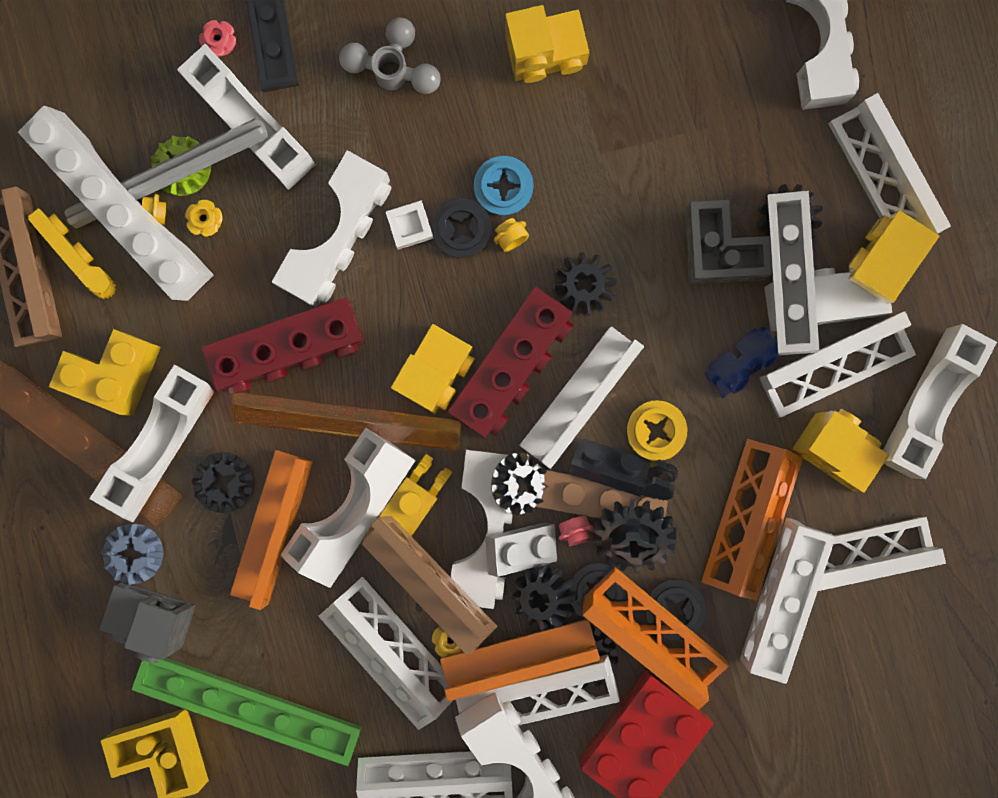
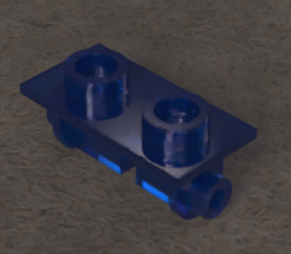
[704,326,779,398]

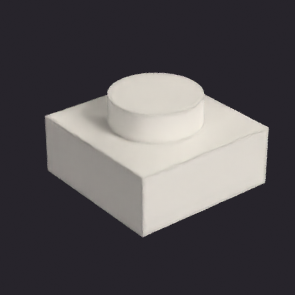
[386,200,434,250]

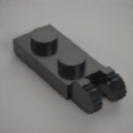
[568,437,678,501]

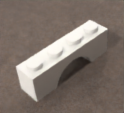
[786,0,859,110]
[177,44,316,190]
[272,150,391,308]
[883,324,997,479]
[89,364,214,522]
[280,428,415,588]
[451,450,517,609]
[455,692,575,798]

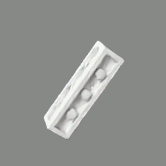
[828,93,951,234]
[759,311,916,418]
[519,326,644,469]
[818,516,946,591]
[740,518,836,684]
[318,577,453,730]
[456,654,620,725]
[356,751,513,798]

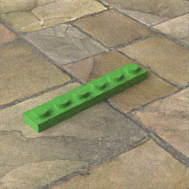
[132,658,362,767]

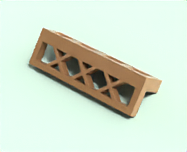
[0,186,62,348]
[361,516,498,656]

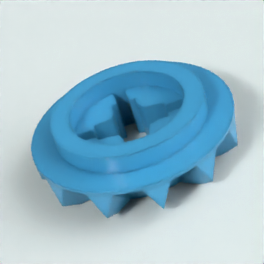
[474,156,534,217]

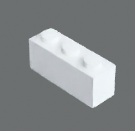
[764,268,892,331]

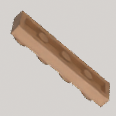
[517,470,668,518]

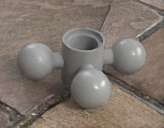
[339,17,441,94]

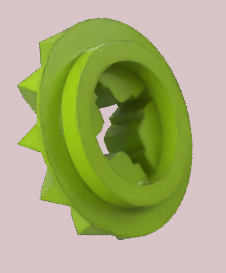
[151,136,211,196]

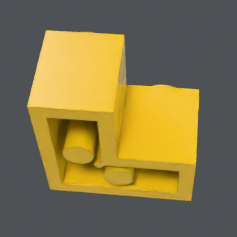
[505,5,589,83]
[848,210,940,304]
[391,324,475,414]
[49,329,161,416]
[791,409,889,493]
[100,709,209,798]

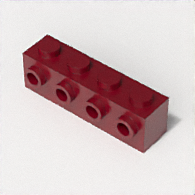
[448,286,573,438]
[202,297,365,396]

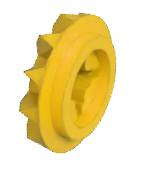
[627,400,688,461]

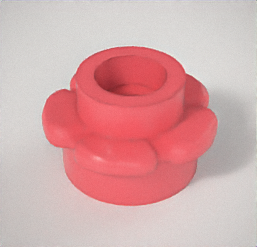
[199,20,236,57]
[558,516,594,546]

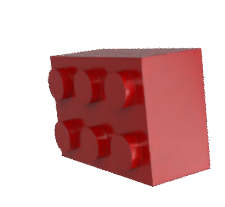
[578,668,714,798]

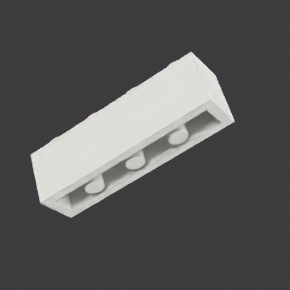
[768,191,819,355]

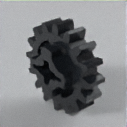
[593,499,677,573]

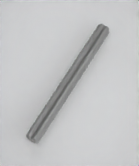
[64,118,268,228]

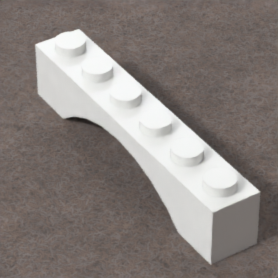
[18,106,214,301]

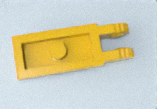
[28,208,116,300]
[364,454,452,540]

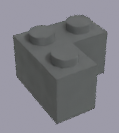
[684,200,772,285]
[99,582,196,663]

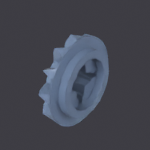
[101,523,163,585]

